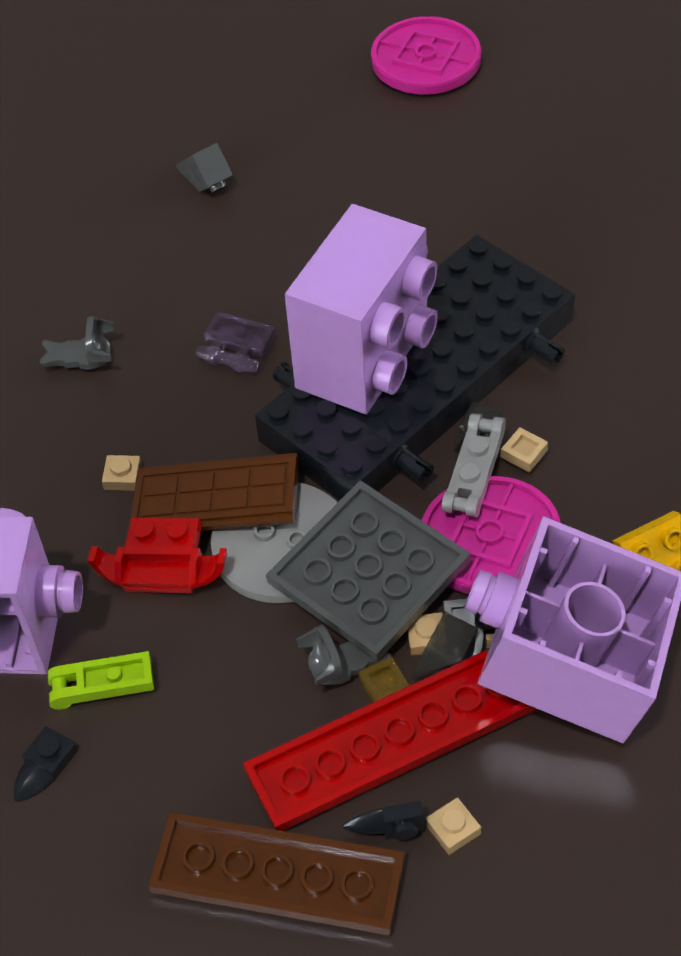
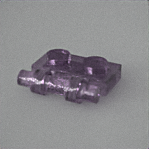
[195,311,276,373]

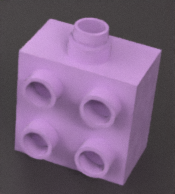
[285,204,438,415]
[0,508,83,674]
[464,516,681,743]

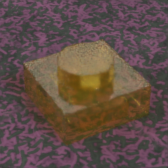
[358,656,409,702]

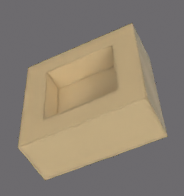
[501,427,548,472]
[102,455,142,491]
[407,612,448,656]
[425,797,481,855]

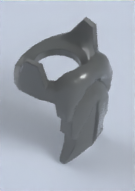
[40,316,114,370]
[296,624,392,685]

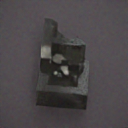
[412,611,478,681]

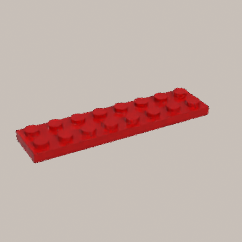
[243,649,537,831]

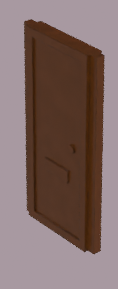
[129,453,299,531]

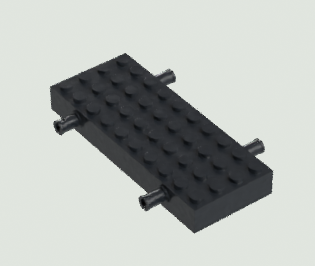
[255,235,575,501]

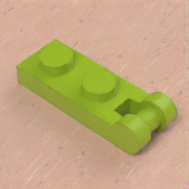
[48,651,154,710]

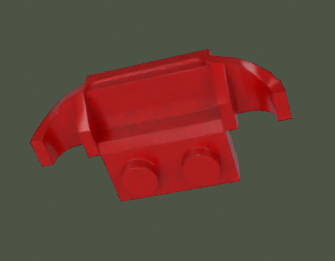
[87,517,227,593]

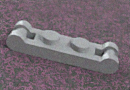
[442,413,506,517]

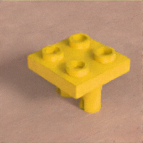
[613,511,681,571]

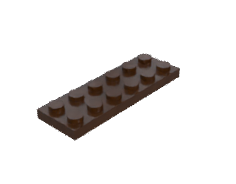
[148,812,405,936]

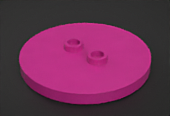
[371,16,481,94]
[421,476,561,594]

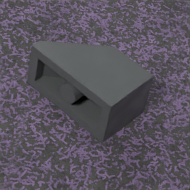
[176,143,233,193]

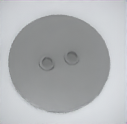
[211,483,338,603]

